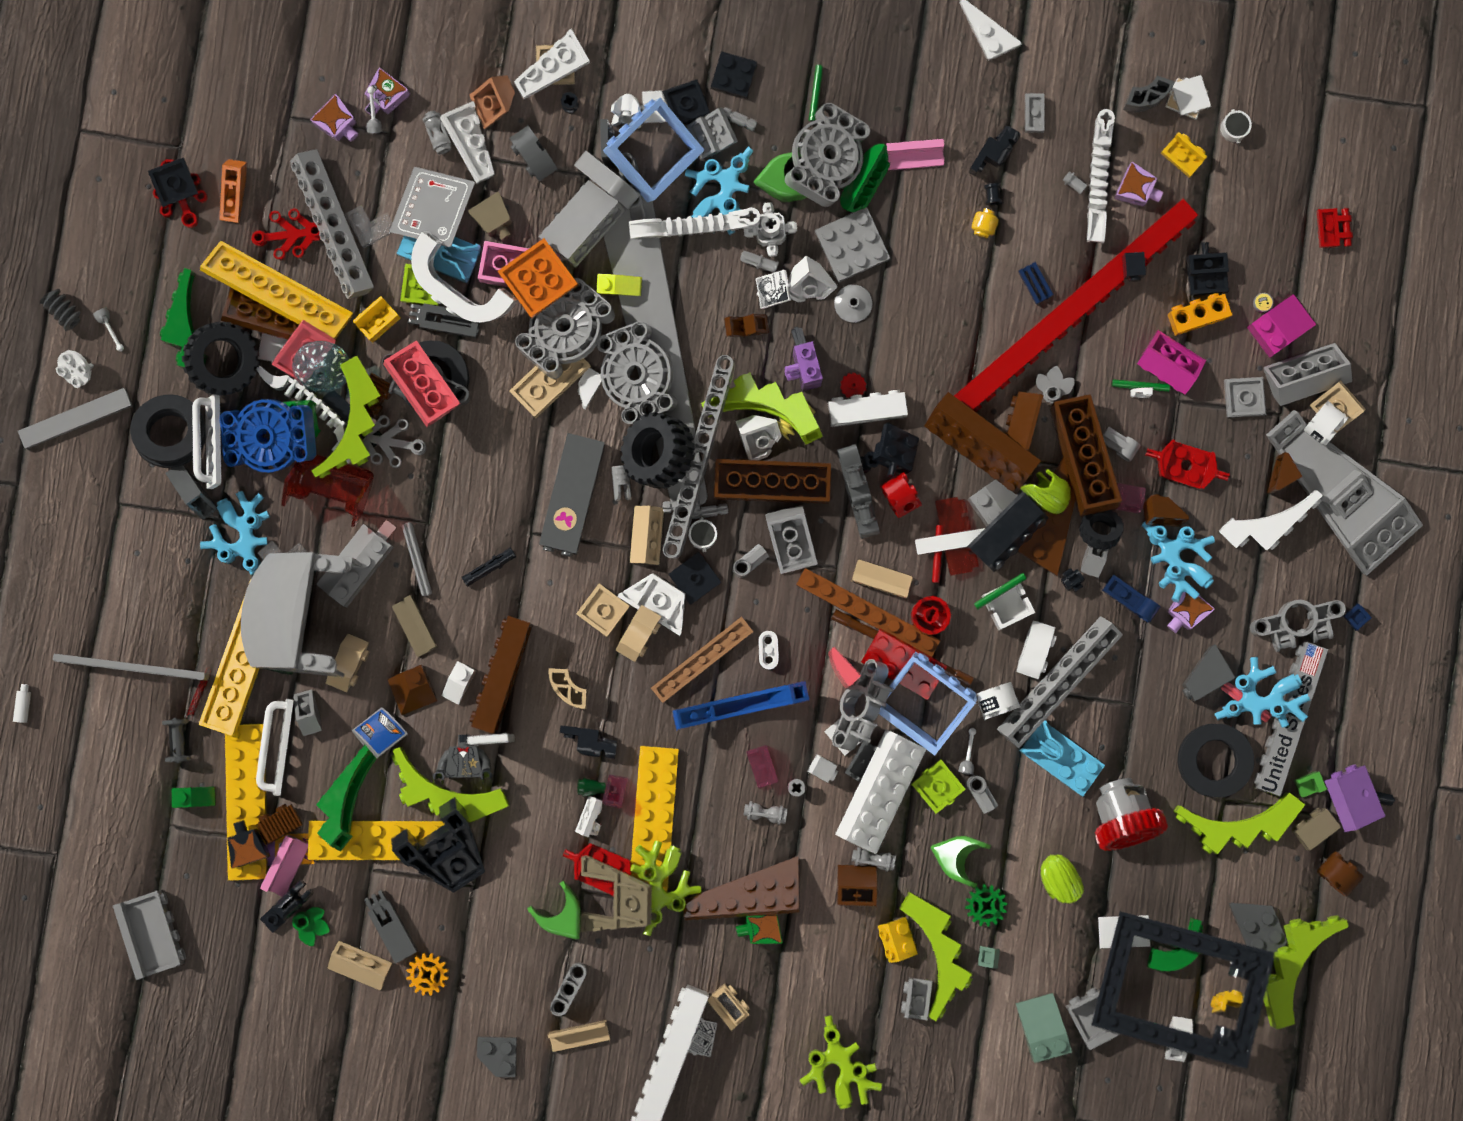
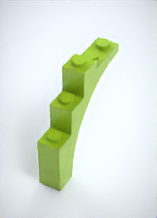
[312,356,380,478]
[701,373,823,445]
[391,747,510,823]
[1173,792,1305,855]
[899,892,972,1021]
[1264,915,1348,1029]

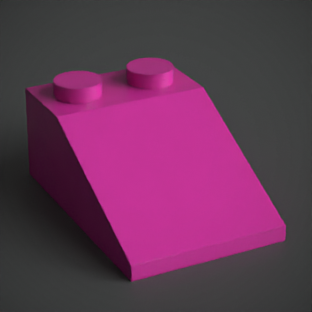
[1247,294,1316,358]

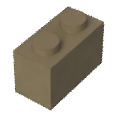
[1292,808,1341,850]

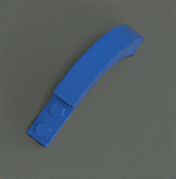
[672,681,809,730]

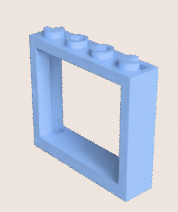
[603,98,704,203]
[879,651,978,755]

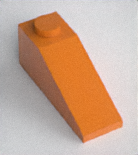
[219,159,247,223]

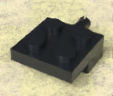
[1186,242,1229,296]
[872,423,919,479]

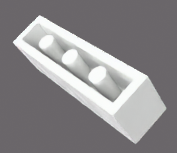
[828,390,908,427]

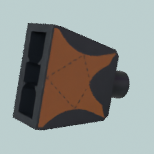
[227,820,271,869]

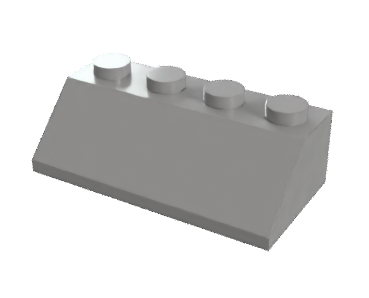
[1263,343,1352,406]
[316,524,394,608]

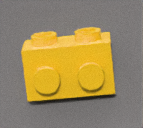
[1161,132,1207,178]
[353,296,401,343]
[878,917,918,963]
[1211,990,1244,1014]

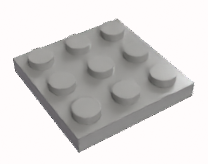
[815,207,890,283]

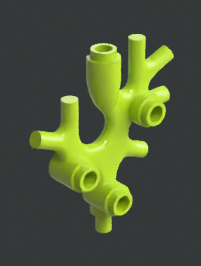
[631,840,701,936]
[799,1015,882,1109]

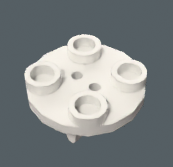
[56,350,94,388]

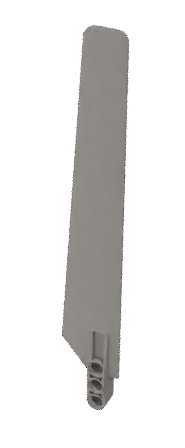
[603,153,708,505]

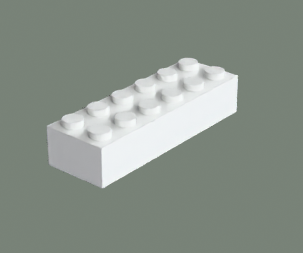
[835,729,926,854]

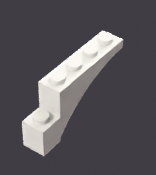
[1219,490,1323,550]

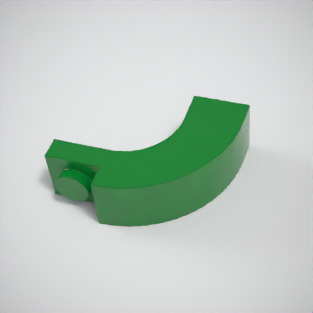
[1147,918,1203,971]

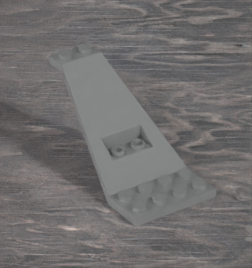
[1266,410,1423,576]

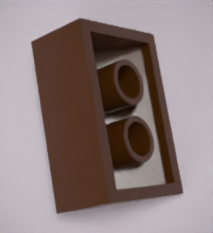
[1003,392,1044,451]

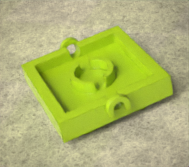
[911,759,966,814]

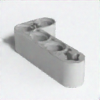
[574,151,640,210]

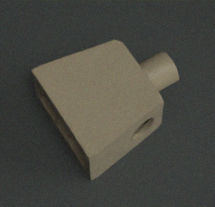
[468,192,512,241]

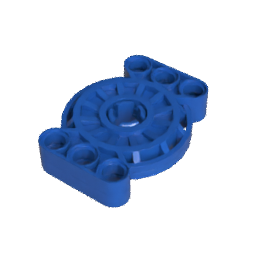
[220,399,316,473]

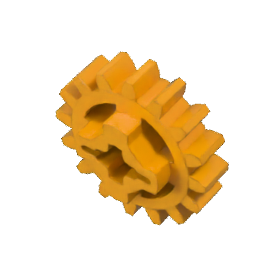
[406,953,449,996]

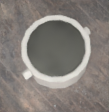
[1220,109,1252,143]
[689,517,717,552]

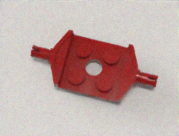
[1145,439,1230,490]
[563,843,632,897]

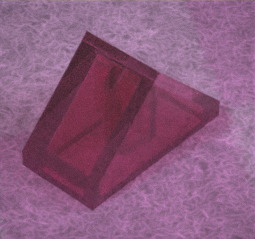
[602,774,628,808]

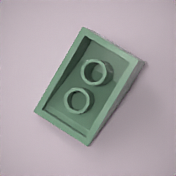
[1015,993,1072,1063]

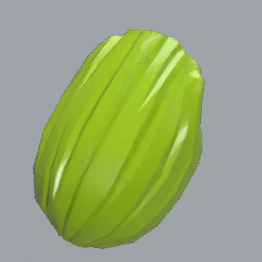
[1021,469,1071,514]
[1041,855,1084,903]

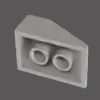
[968,480,1027,527]
[765,505,818,574]

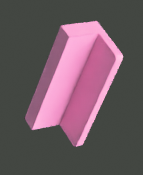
[886,139,944,170]
[260,835,308,896]

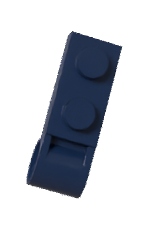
[1102,575,1161,623]

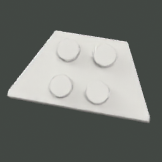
[617,573,686,636]

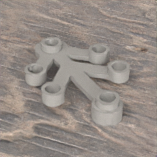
[362,415,427,468]

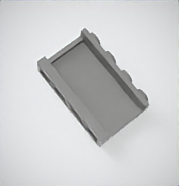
[539,180,625,268]
[113,889,186,980]

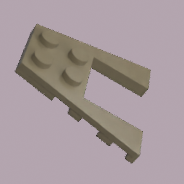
[580,855,652,933]

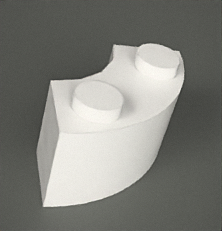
[1016,620,1056,679]

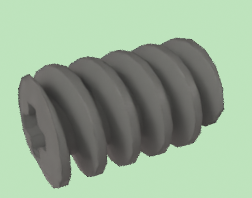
[39,289,81,331]

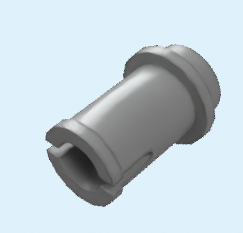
[1063,171,1087,194]

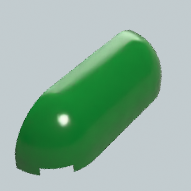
[840,144,890,213]

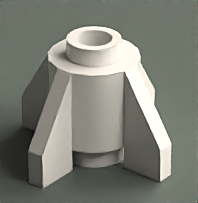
[611,94,641,129]

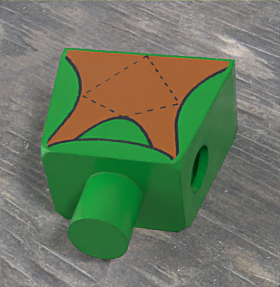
[736,914,782,944]

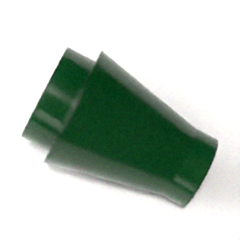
[577,778,606,797]

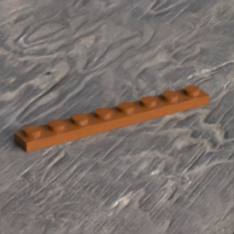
[796,568,940,657]

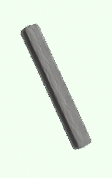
[402,522,432,596]

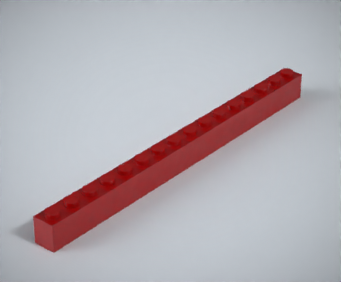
[954,198,1198,413]

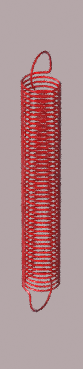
[186,668,211,721]

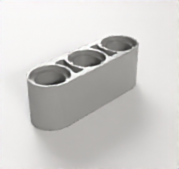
[550,962,588,1016]

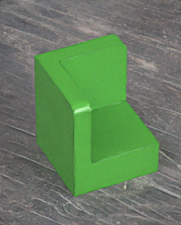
[1294,771,1327,797]

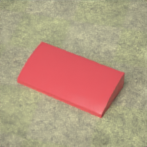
[383,340,460,427]
[828,647,861,688]

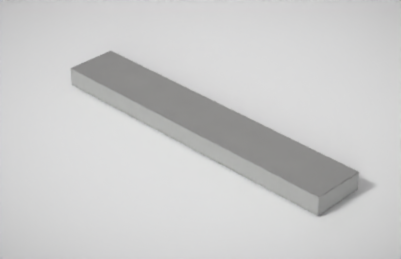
[18,388,133,449]

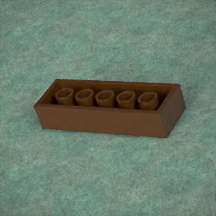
[924,392,1041,494]
[1050,394,1122,516]
[714,459,831,504]
[469,616,533,734]

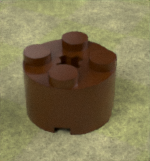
[1317,851,1364,897]

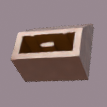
[837,865,877,906]

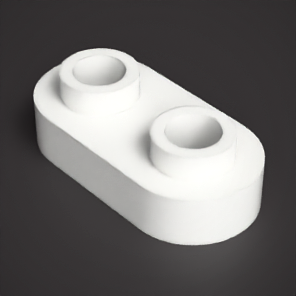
[759,631,779,669]

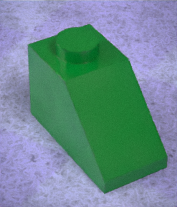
[171,786,216,808]

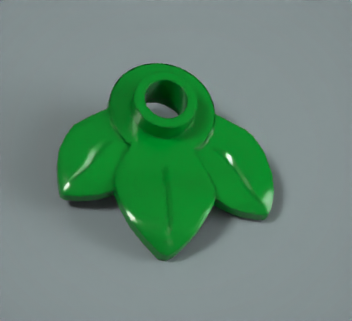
[292,907,330,946]

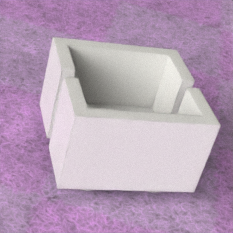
[981,583,1035,630]

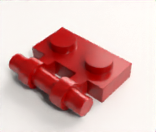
[1316,208,1353,248]

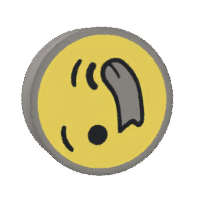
[1253,293,1273,313]

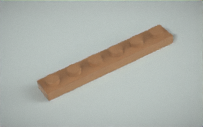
[651,617,753,703]

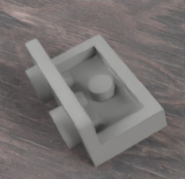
[901,977,932,1020]

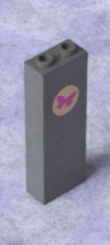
[539,433,606,557]

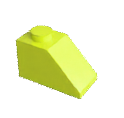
[597,274,642,296]

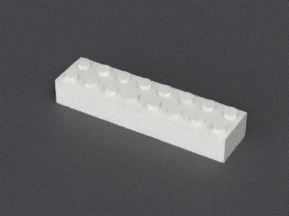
[631,984,709,1121]

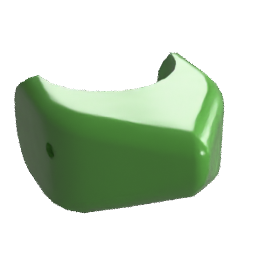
[754,152,807,202]
[930,836,991,888]
[527,880,581,940]

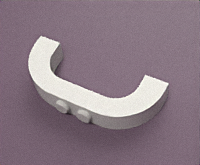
[411,231,518,322]

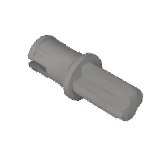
[740,251,779,273]

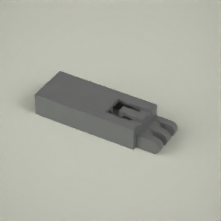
[407,304,480,339]
[364,889,418,964]

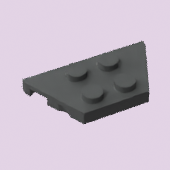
[1228,903,1288,952]

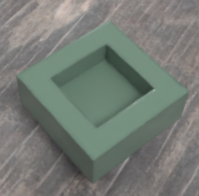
[978,946,1000,969]

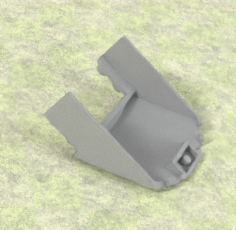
[241,552,361,677]

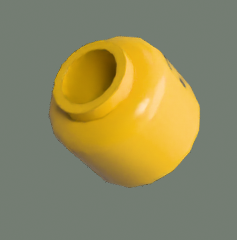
[971,209,999,238]

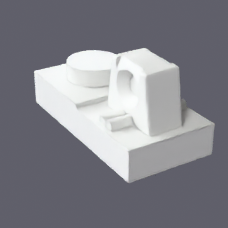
[575,796,603,837]

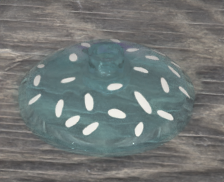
[292,341,349,393]

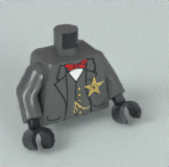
[433,734,494,785]

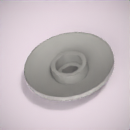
[834,285,872,323]

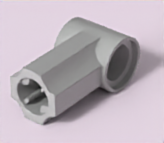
[1103,427,1141,462]
[733,544,769,578]
[967,775,998,814]

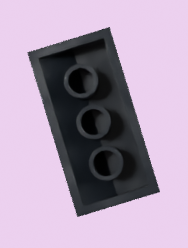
[968,491,1049,572]

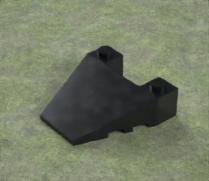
[391,797,485,893]

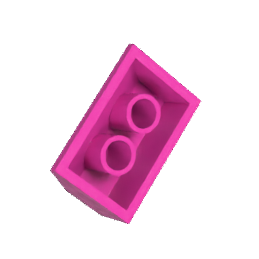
[1137,330,1206,395]

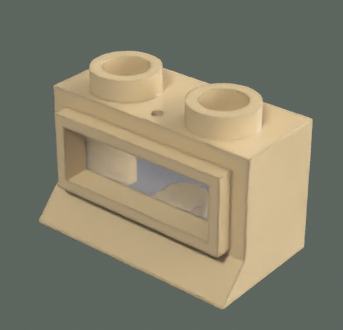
[707,983,750,1031]

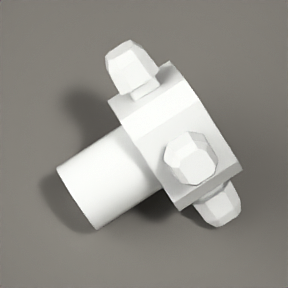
[744,203,797,257]

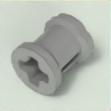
[788,779,805,796]

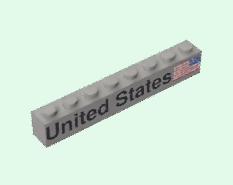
[1253,642,1328,796]

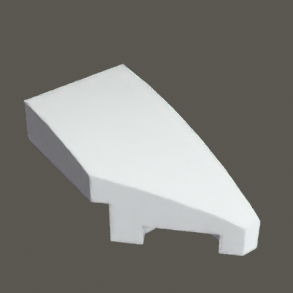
[578,368,602,409]

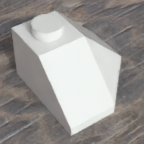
[788,256,837,302]
[736,415,781,461]

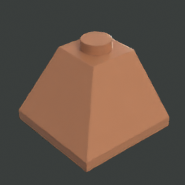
[469,75,515,129]

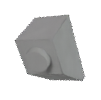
[1080,545,1108,578]
[294,689,322,736]

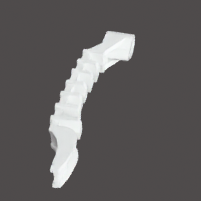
[1087,109,1115,243]
[629,208,761,239]
[256,366,351,464]

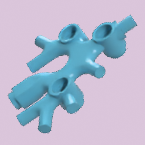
[685,147,754,235]
[200,491,270,575]
[1142,522,1215,602]
[1215,657,1310,728]

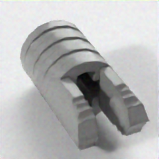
[611,465,632,501]

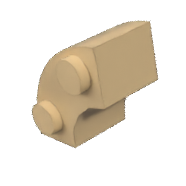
[615,605,661,662]
[326,634,369,692]
[549,668,588,709]

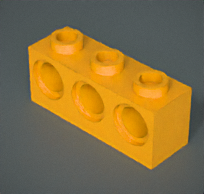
[1168,293,1232,336]

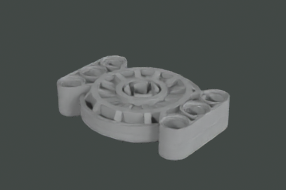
[785,103,870,207]
[515,278,615,379]
[596,322,678,425]

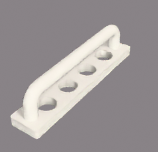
[192,394,221,489]
[256,699,293,796]

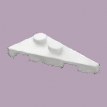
[960,0,1021,61]

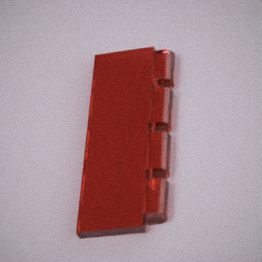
[935,497,979,576]

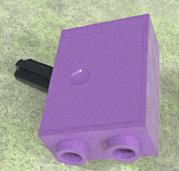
[784,326,823,391]
[1325,764,1395,832]

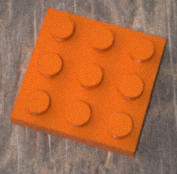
[497,238,578,319]

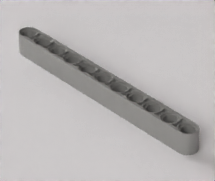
[663,355,736,559]

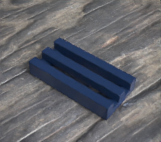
[1018,262,1053,305]

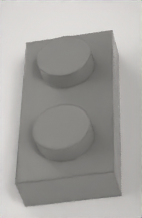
[1025,93,1045,133]

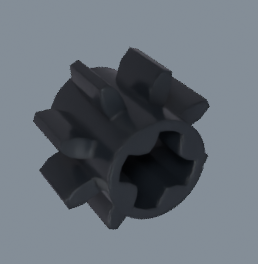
[1061,568,1085,592]

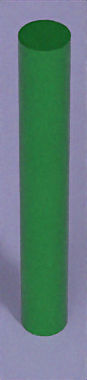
[809,65,823,122]
[1112,379,1170,392]
[974,573,1027,610]

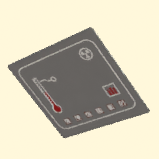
[390,167,475,247]

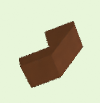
[724,314,769,337]

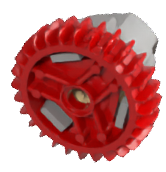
[1095,778,1168,851]

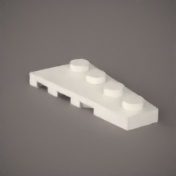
[440,101,494,184]

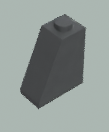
[165,465,217,520]
[1182,644,1235,701]

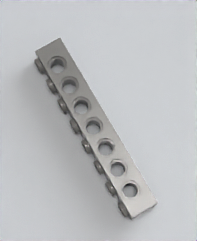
[290,149,374,299]
[997,616,1123,748]

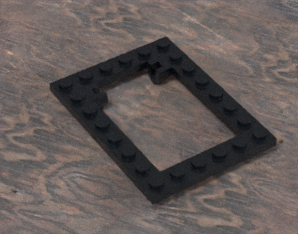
[1091,911,1275,1069]

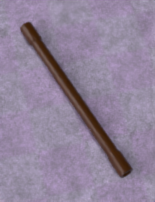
[831,609,974,688]

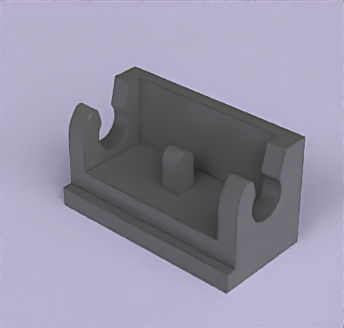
[844,740,877,782]

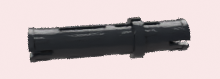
[461,547,517,587]

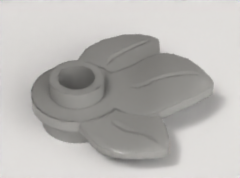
[1036,366,1074,404]

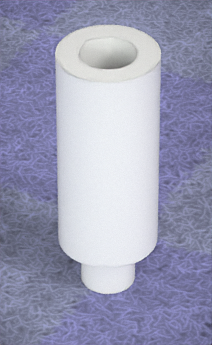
[13,684,31,723]

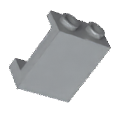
[1066,987,1120,1050]

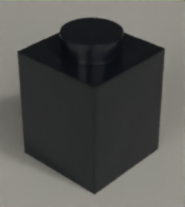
[1122,252,1146,282]

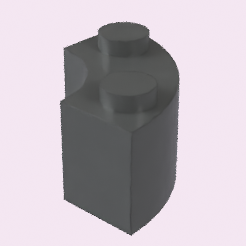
[1123,75,1175,112]
[509,126,558,181]

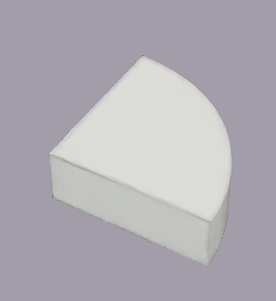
[1130,388,1153,398]

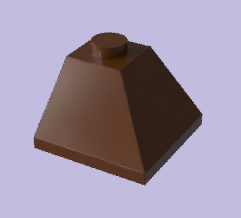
[388,665,438,715]

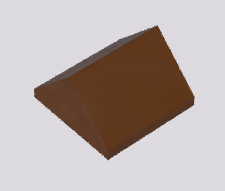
[1267,452,1303,494]

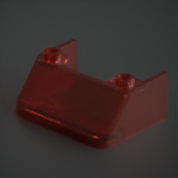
[281,453,374,528]

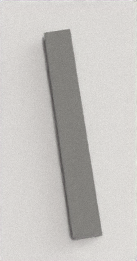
[53,654,210,681]

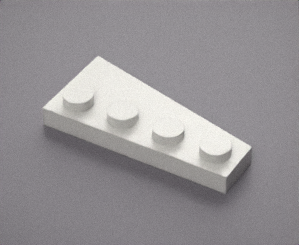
[514,29,590,99]

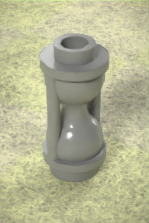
[423,111,452,155]
[743,801,788,825]
[851,847,896,872]

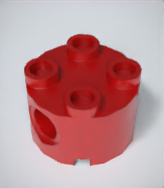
[880,472,922,518]
[911,596,951,635]

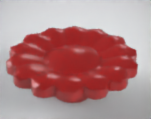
[840,373,866,398]

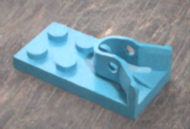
[397,236,482,283]
[1020,721,1105,797]

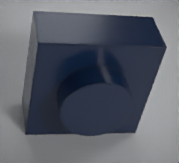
[1343,603,1372,631]

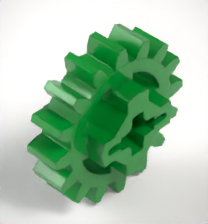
[965,884,1007,927]

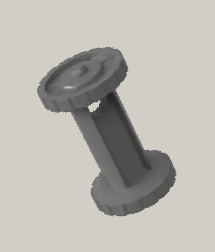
[162,718,191,763]

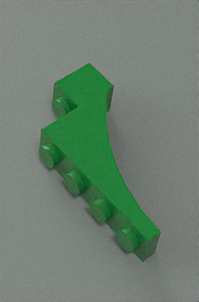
[160,268,208,368]
[316,745,377,852]

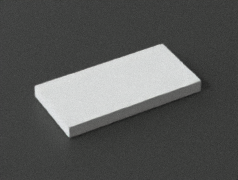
[468,734,515,745]

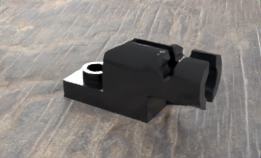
[968,126,1021,176]
[559,725,618,759]
[260,880,314,933]

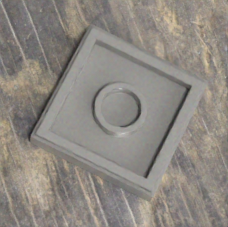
[1224,377,1266,418]

